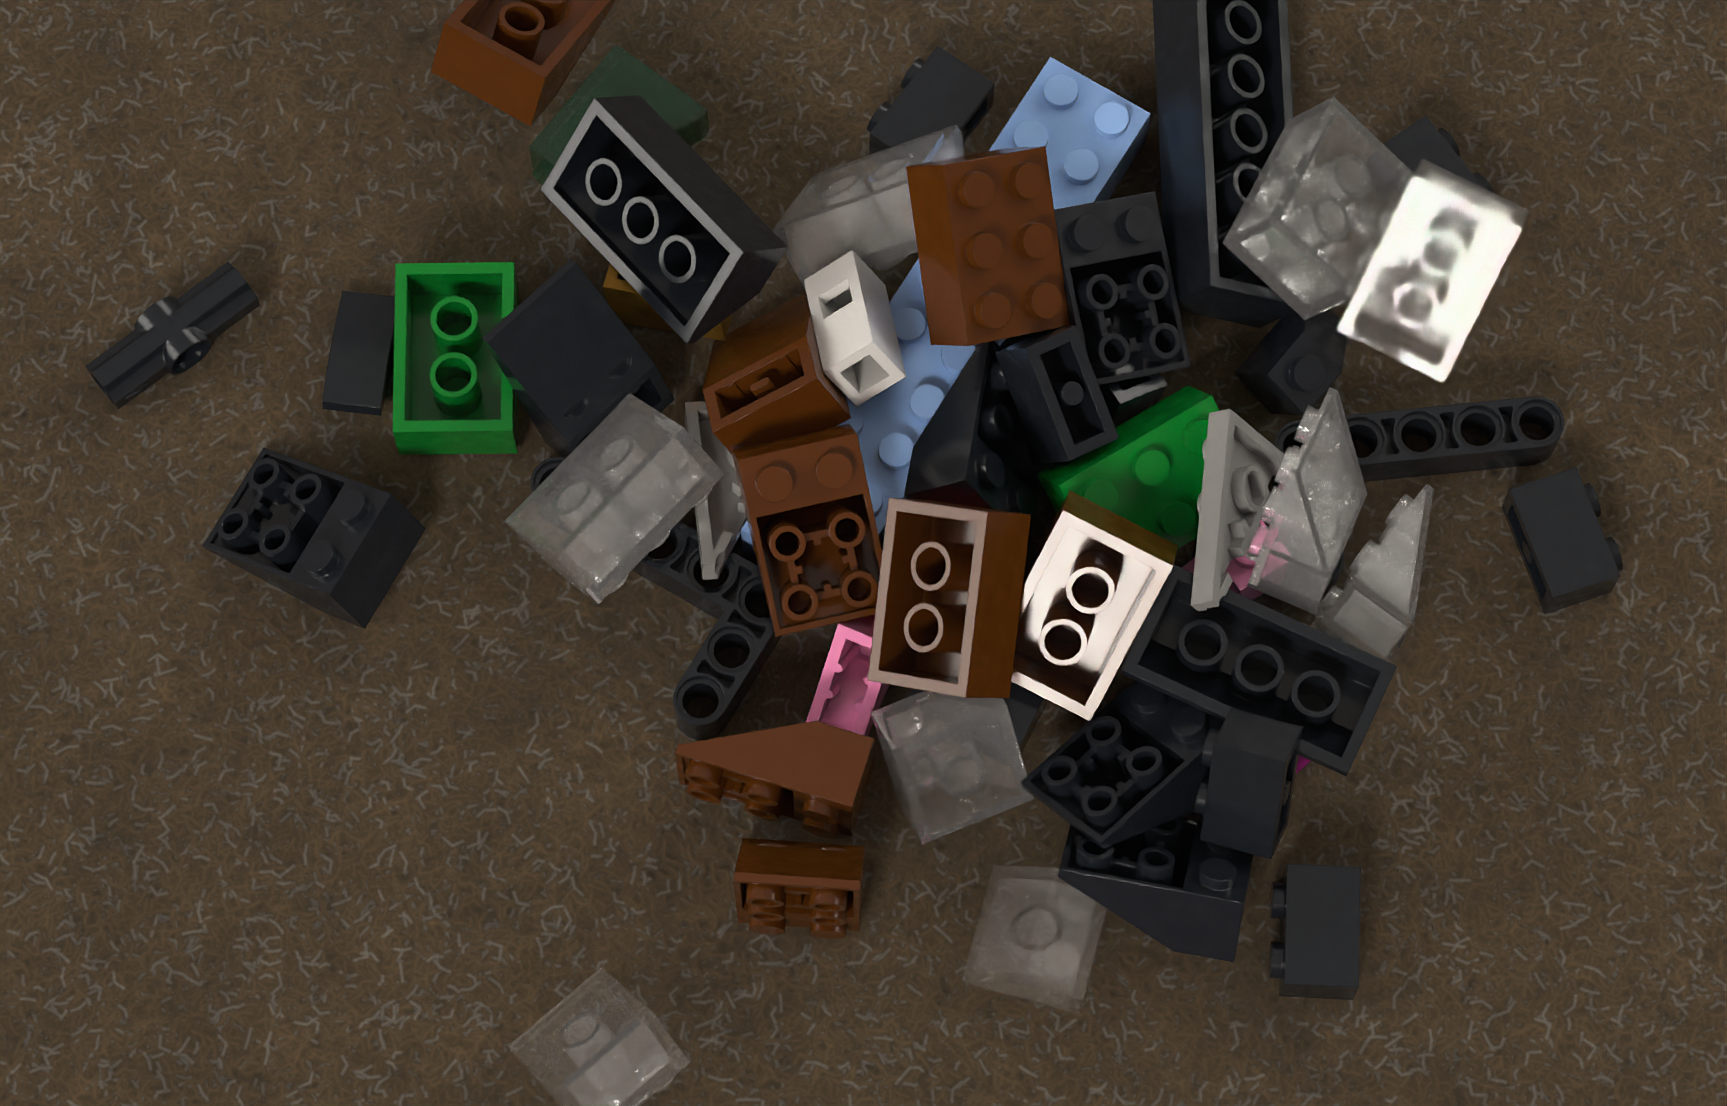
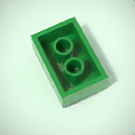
[392,262,519,455]
[1036,386,1220,549]

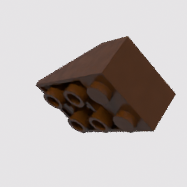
[703,293,851,454]
[732,424,882,637]
[675,721,874,839]
[734,838,865,939]

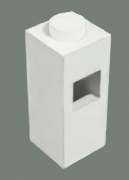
[804,250,906,407]

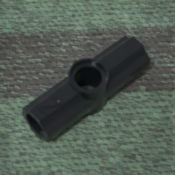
[86,262,260,410]

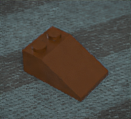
[431,0,616,126]

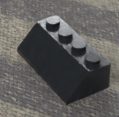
[541,95,788,344]
[1121,565,1397,777]

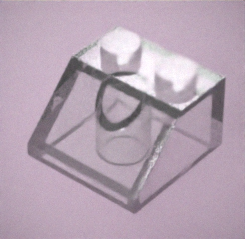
[870,691,1034,845]
[962,865,1108,1015]
[508,967,690,1106]

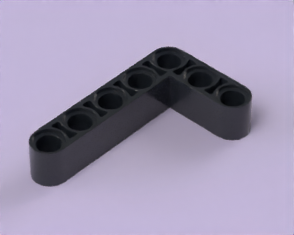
[1271,396,1564,601]
[530,457,783,741]

